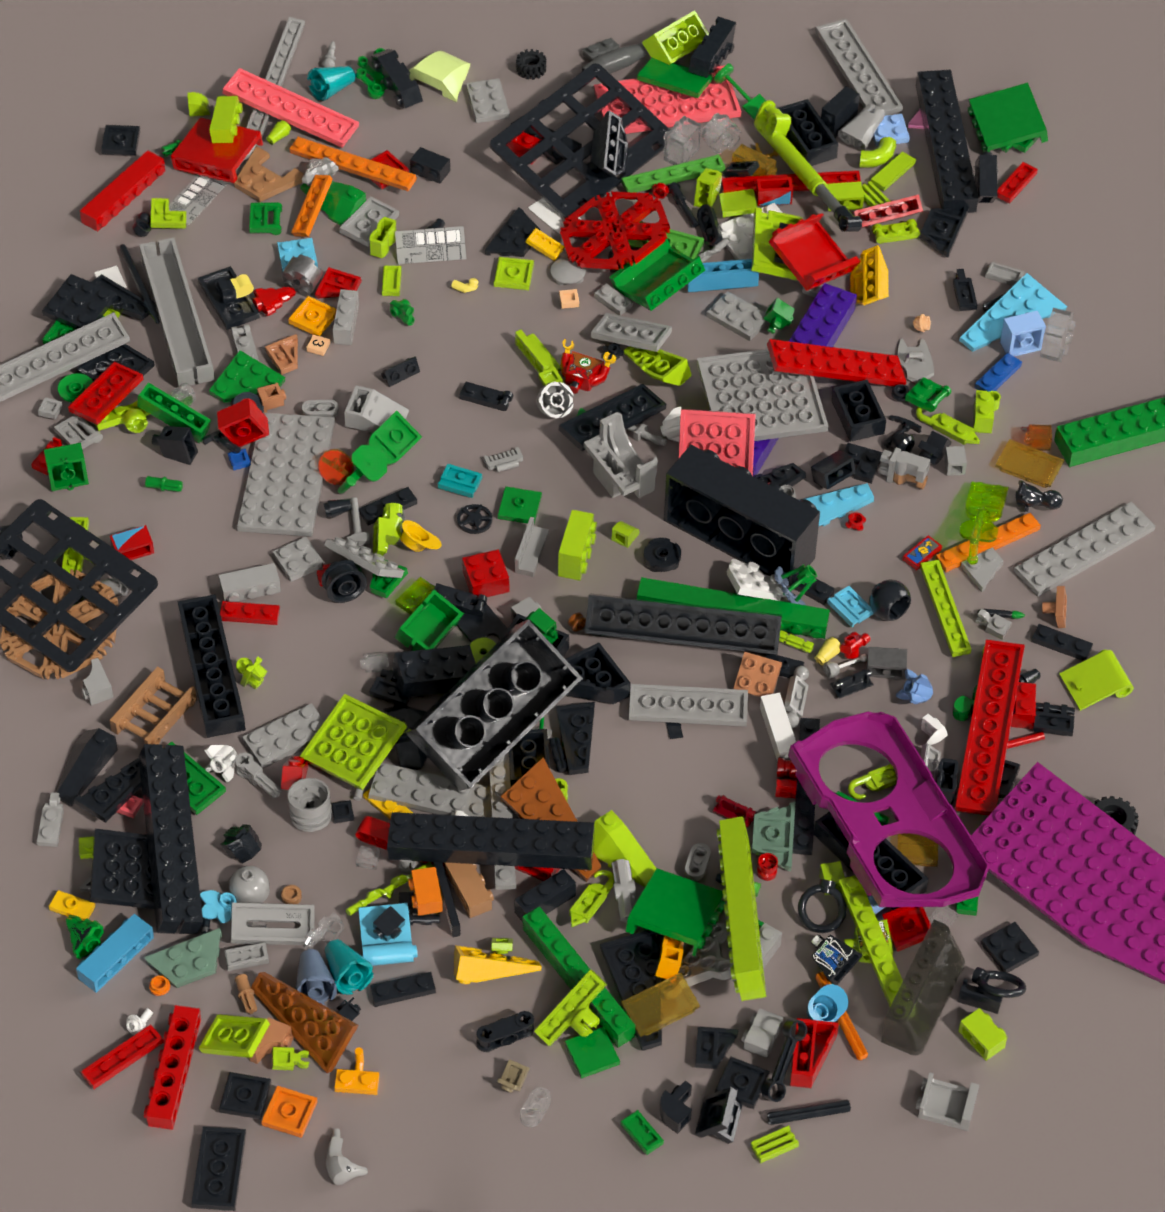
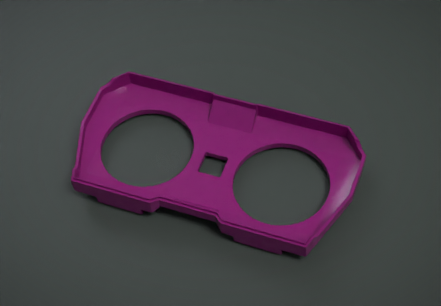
[788,711,990,907]

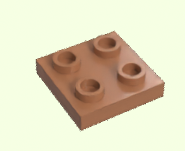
[733,652,782,697]

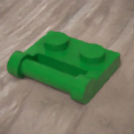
[249,202,282,235]
[905,377,952,412]

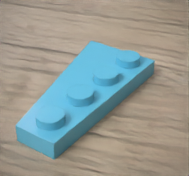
[806,483,874,526]

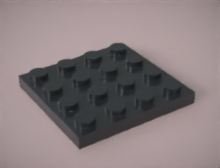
[90,829,154,909]

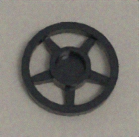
[457,504,493,534]

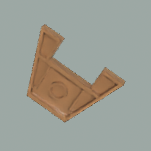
[234,146,304,202]

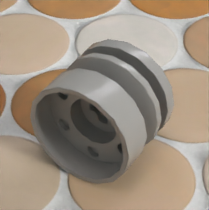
[288,778,332,832]

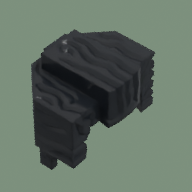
[220,824,262,864]

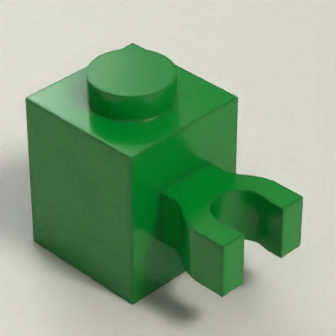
[763,298,795,334]

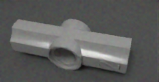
[612,859,636,923]

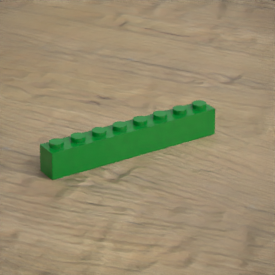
[523,907,635,1048]

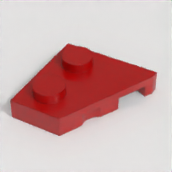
[315,267,362,299]

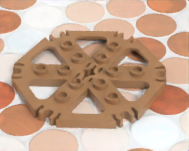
[0,569,120,680]

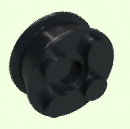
[321,560,367,603]

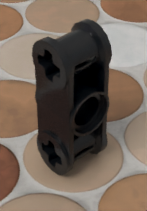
[476,1011,534,1052]

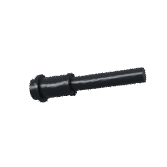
[668,182,699,228]

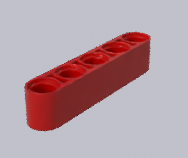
[355,816,444,867]

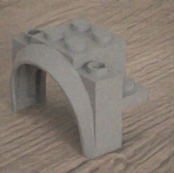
[584,412,658,498]

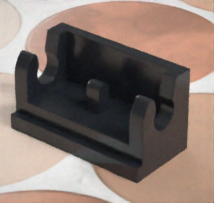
[958,978,1003,1014]

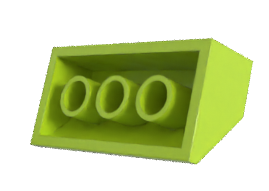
[642,10,709,65]

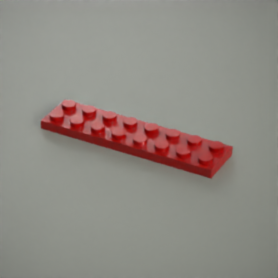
[767,339,907,386]

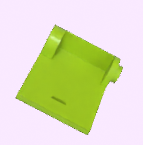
[1059,649,1134,711]

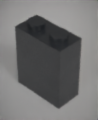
[821,86,860,138]
[975,152,998,203]

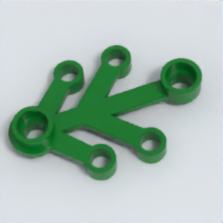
[356,48,387,99]

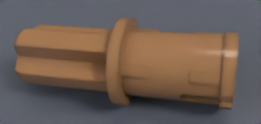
[235,974,257,1014]

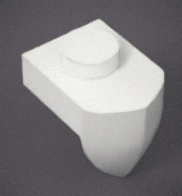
[921,714,947,745]

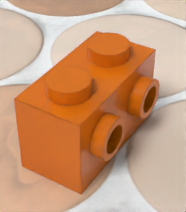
[408,867,442,916]

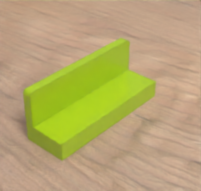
[515,329,561,373]

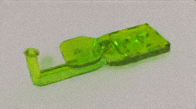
[959,482,1009,565]

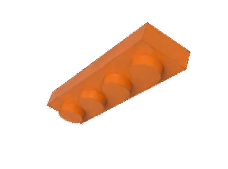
[291,175,333,237]

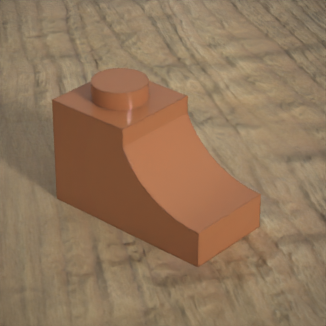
[250,1017,293,1064]

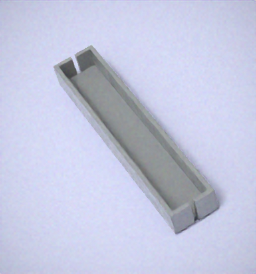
[139,237,214,388]

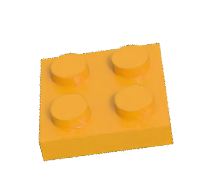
[288,296,337,336]

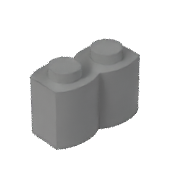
[742,1009,783,1058]

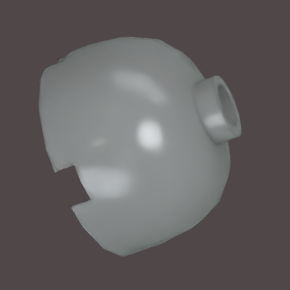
[536,382,574,419]
[229,866,270,903]

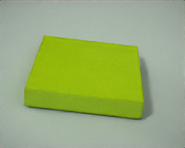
[719,189,757,217]
[494,257,534,290]

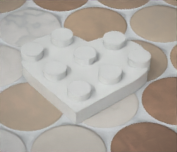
[726,559,785,600]

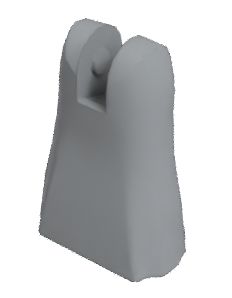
[838,103,885,151]

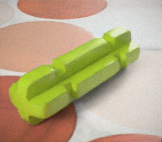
[779,630,814,653]

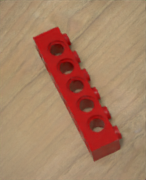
[144,1005,201,1130]

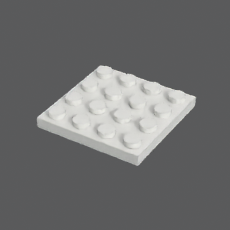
[719,203,782,273]

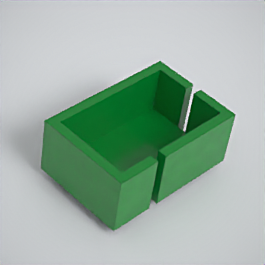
[394,590,464,651]

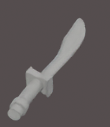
[628,424,667,446]

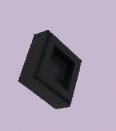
[331,800,354,824]

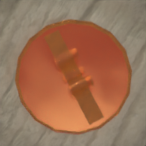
[318,449,354,485]

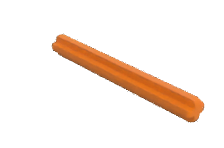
[815,972,868,1060]

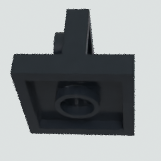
[695,1087,742,1144]

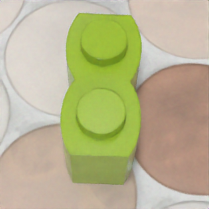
[370,217,397,258]

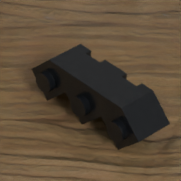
[371,49,423,108]

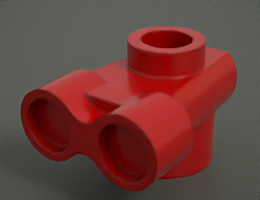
[840,632,871,659]

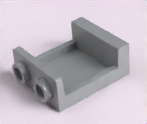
[916,1072,979,1131]

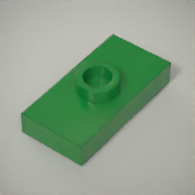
[621,1110,664,1155]

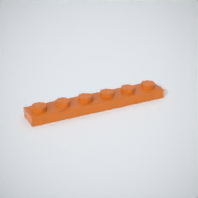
[935,513,1041,573]

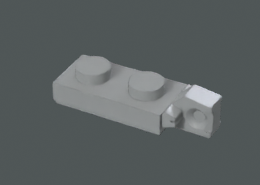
[37,792,64,847]

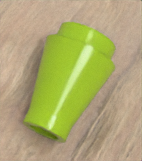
[266,120,291,145]

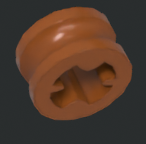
[568,612,586,631]

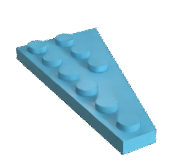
[959,273,1067,352]

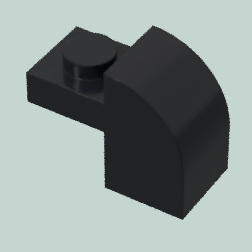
[918,431,952,465]
[660,1080,692,1134]

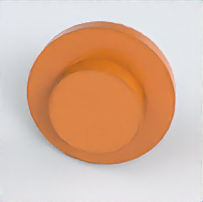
[149,975,170,996]

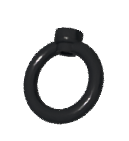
[798,879,847,933]
[972,967,1026,998]

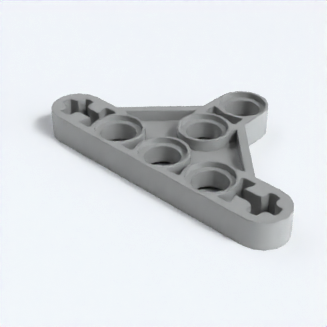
[660,922,733,1000]

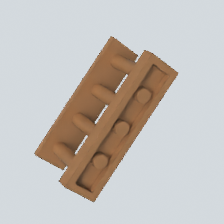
[110,666,197,744]

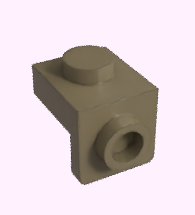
[497,1059,530,1093]

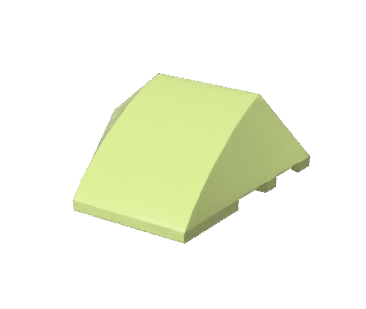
[408,51,470,102]

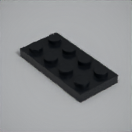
[198,266,260,330]
[191,1126,246,1211]

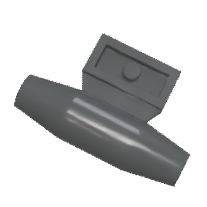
[581,38,646,74]

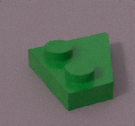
[370,559,408,599]

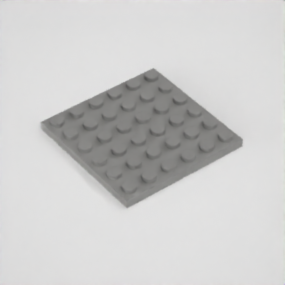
[697,349,828,441]

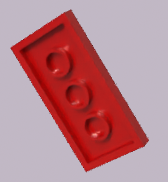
[68,362,144,425]

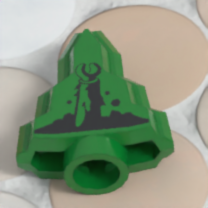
[66,915,104,959]

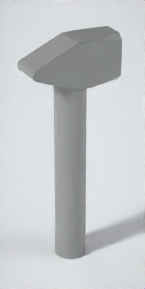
[347,497,370,546]

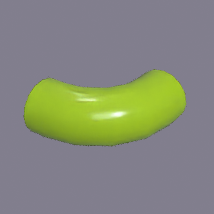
[859,137,896,168]

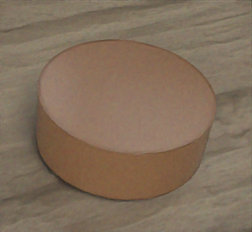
[281,885,302,904]

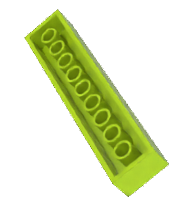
[717,816,767,1001]

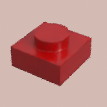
[775,779,797,799]

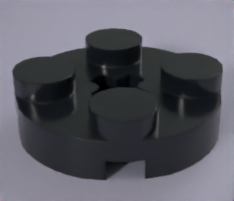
[643,537,681,572]

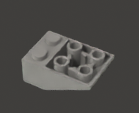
[344,385,409,433]

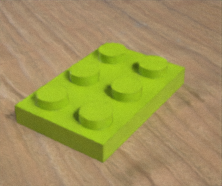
[199,1014,270,1058]

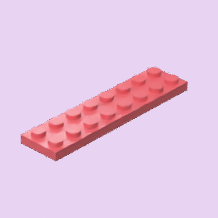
[222,68,359,148]

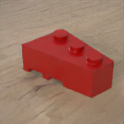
[790,1018,839,1088]

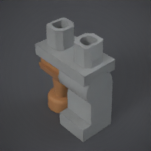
[879,447,931,489]

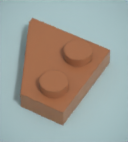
[265,334,298,375]

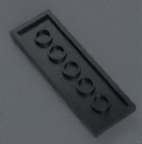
[559,384,667,451]

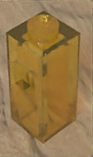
[732,144,777,176]

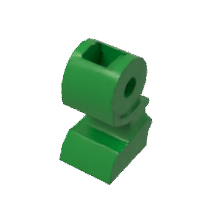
[953,685,978,721]

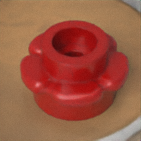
[652,183,669,199]

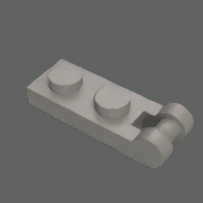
[231,324,259,361]

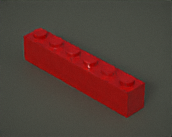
[80,150,165,232]

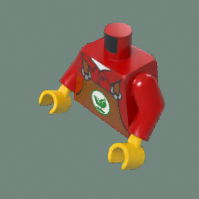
[560,339,616,394]

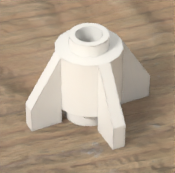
[660,406,682,442]
[204,745,237,782]

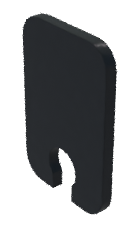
[457,603,507,654]

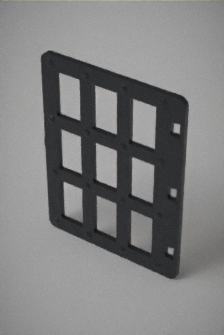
[490,63,675,219]
[0,499,158,672]

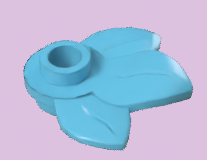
[200,890,237,924]

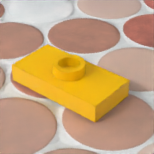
[526,228,565,261]
[49,890,96,920]

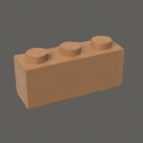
[444,863,494,918]

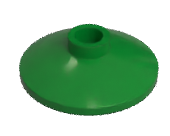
[58,373,93,402]

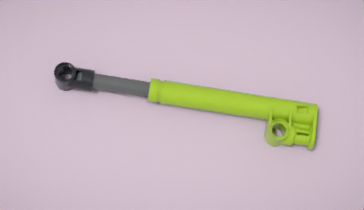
[754,100,862,232]

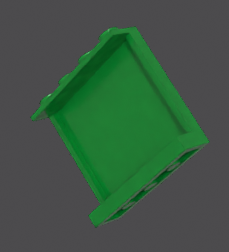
[967,82,1048,153]
[610,239,705,311]
[625,868,726,956]

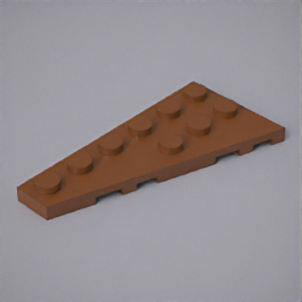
[501,757,601,882]
[251,972,359,1073]

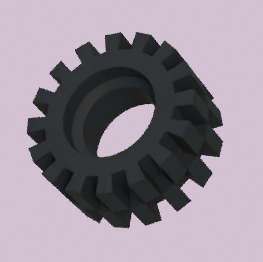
[516,49,546,80]

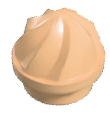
[913,314,931,332]

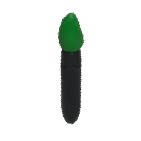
[977,609,1025,619]

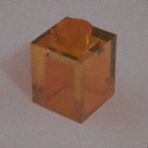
[1024,424,1052,451]

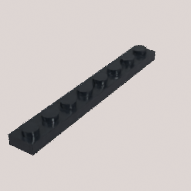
[792,718,820,855]

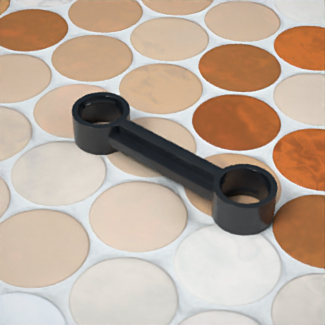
[761,1018,807,1102]

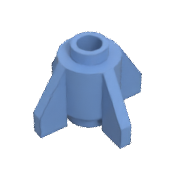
[896,669,933,704]

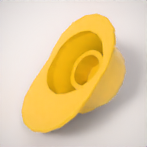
[400,520,442,552]

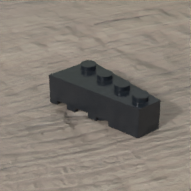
[689,16,736,78]

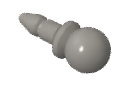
[322,41,336,67]

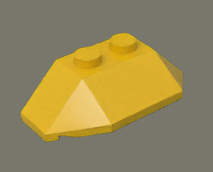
[850,245,889,305]

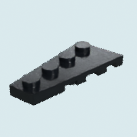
[92,274,150,320]

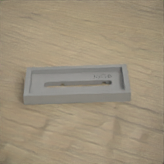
[231,903,314,946]

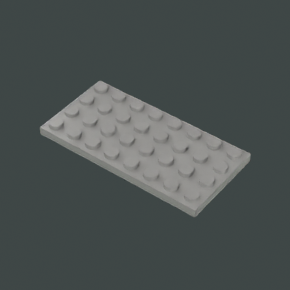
[237,412,335,537]

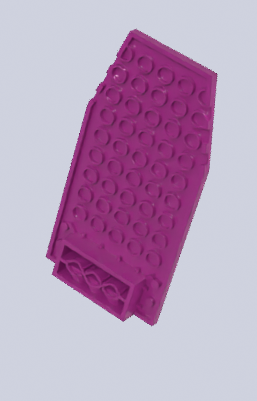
[971,762,1165,984]

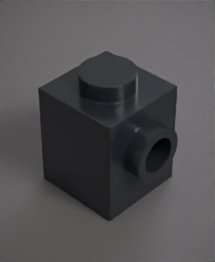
[373,906,405,942]

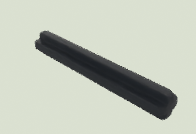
[767,1099,851,1125]

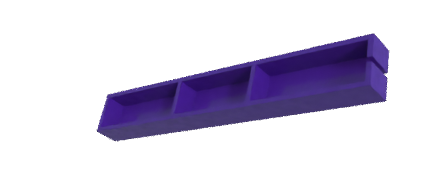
[753,283,857,477]

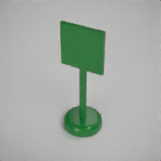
[713,63,766,120]

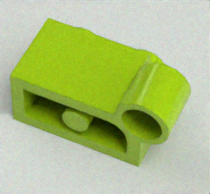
[973,390,1001,433]

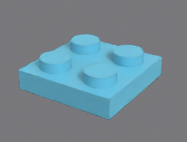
[277,238,318,272]

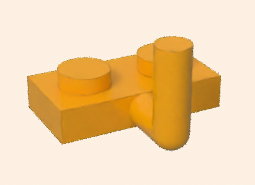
[335,1047,380,1095]

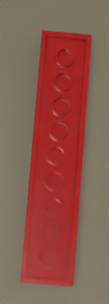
[955,639,1025,816]

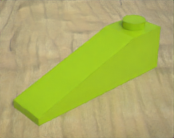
[624,346,692,386]
[594,810,656,887]

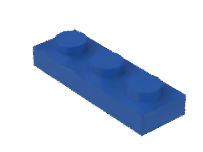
[975,353,1022,392]

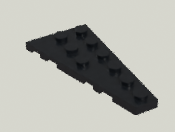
[600,930,662,1051]

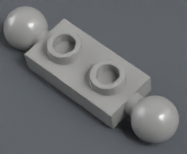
[784,666,809,728]

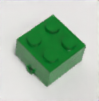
[44,443,89,491]

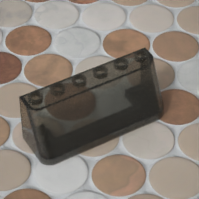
[881,919,965,1055]

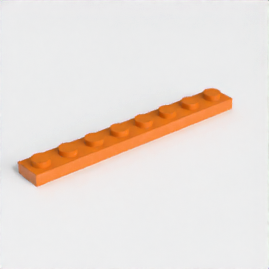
[289,137,417,192]

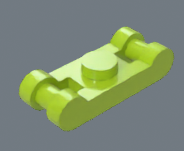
[872,219,920,244]

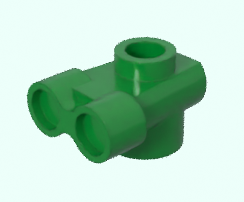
[390,299,415,326]

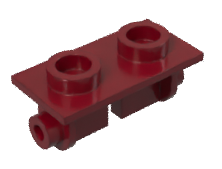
[713,795,757,828]

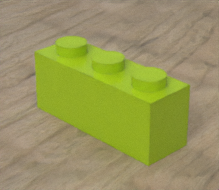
[210,96,242,143]

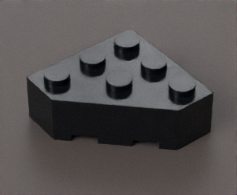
[566,642,631,705]

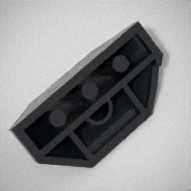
[591,110,628,177]
[383,705,428,770]

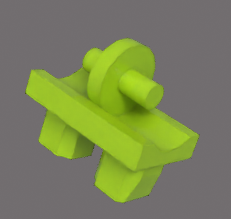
[236,656,267,690]

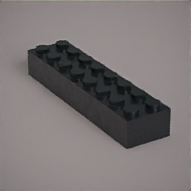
[177,594,246,738]

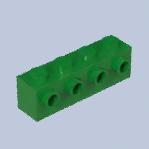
[137,382,211,444]

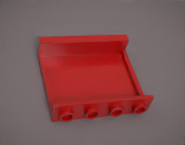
[171,117,263,183]
[769,213,861,291]

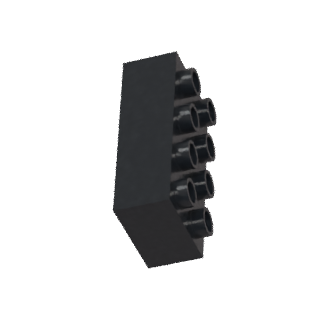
[664,445,820,587]
[405,620,583,791]

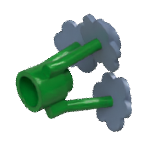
[775,564,817,605]

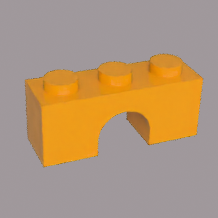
[655,935,684,981]

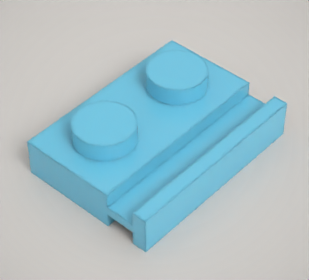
[827,586,873,627]

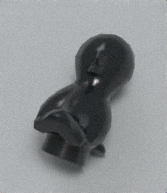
[1015,480,1063,512]

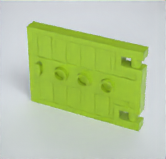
[751,207,803,281]

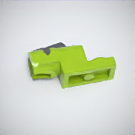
[373,503,405,556]

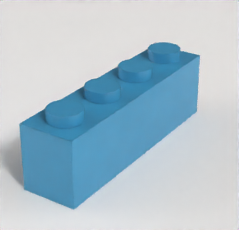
[687,259,759,292]
[76,914,154,993]

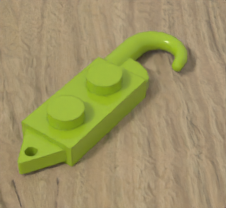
[916,407,980,445]
[848,764,897,799]
[569,870,615,927]

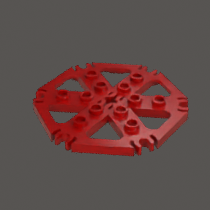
[560,191,670,270]

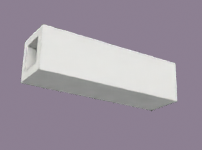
[760,693,796,761]

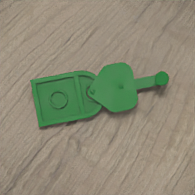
[338,411,422,494]

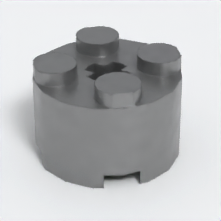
[282,255,323,297]

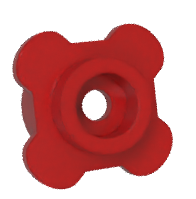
[845,512,866,531]

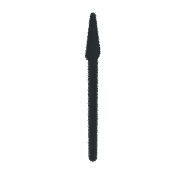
[119,244,160,324]

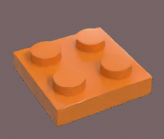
[261,1086,318,1138]

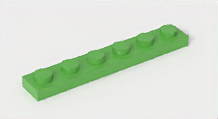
[622,155,725,192]

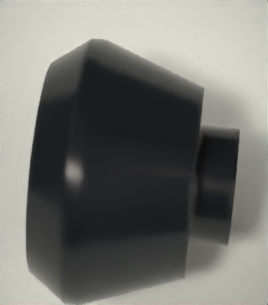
[891,433,915,452]

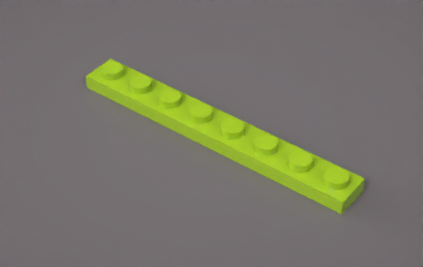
[838,875,916,1021]

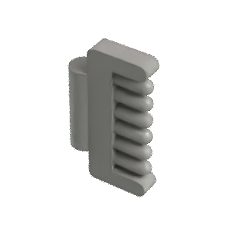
[484,447,523,472]

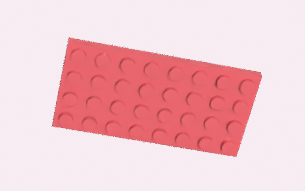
[594,65,741,134]

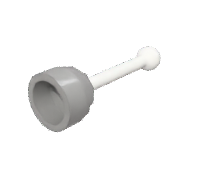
[823,654,867,678]

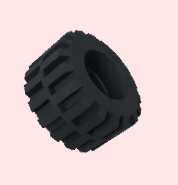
[1094,796,1139,835]

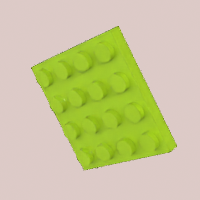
[300,694,407,790]

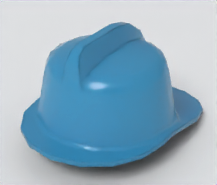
[807,984,848,1022]

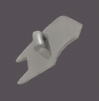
[897,338,934,384]

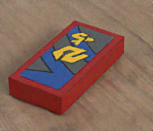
[903,535,942,571]

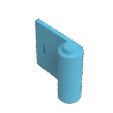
[359,903,417,966]

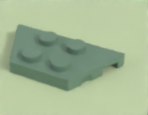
[752,802,795,871]
[145,928,222,988]

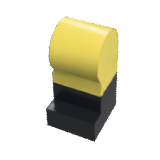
[217,274,254,303]

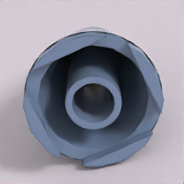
[295,949,337,1005]

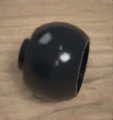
[869,579,911,621]

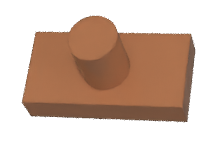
[1042,586,1067,628]

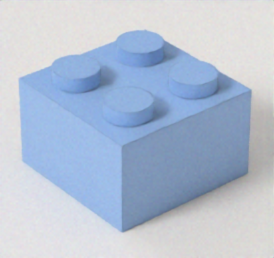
[1000,310,1046,357]

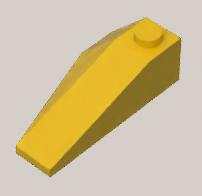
[454,945,542,984]

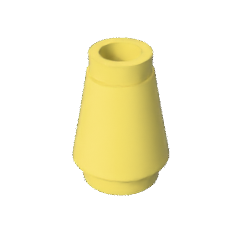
[815,637,841,665]

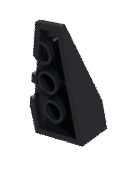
[56,728,118,807]

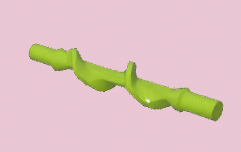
[346,862,433,916]

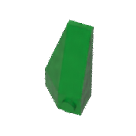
[300,181,366,226]

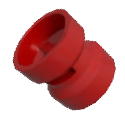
[777,758,797,778]
[757,853,778,881]

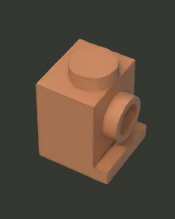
[257,383,286,413]

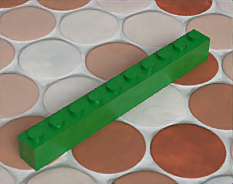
[637,577,830,639]

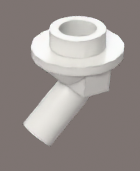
[126,1008,153,1035]

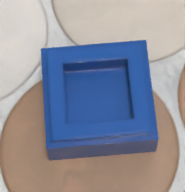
[228,448,251,471]

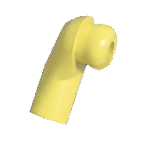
[451,278,478,293]

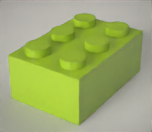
[558,510,597,581]

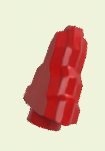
[252,287,296,317]

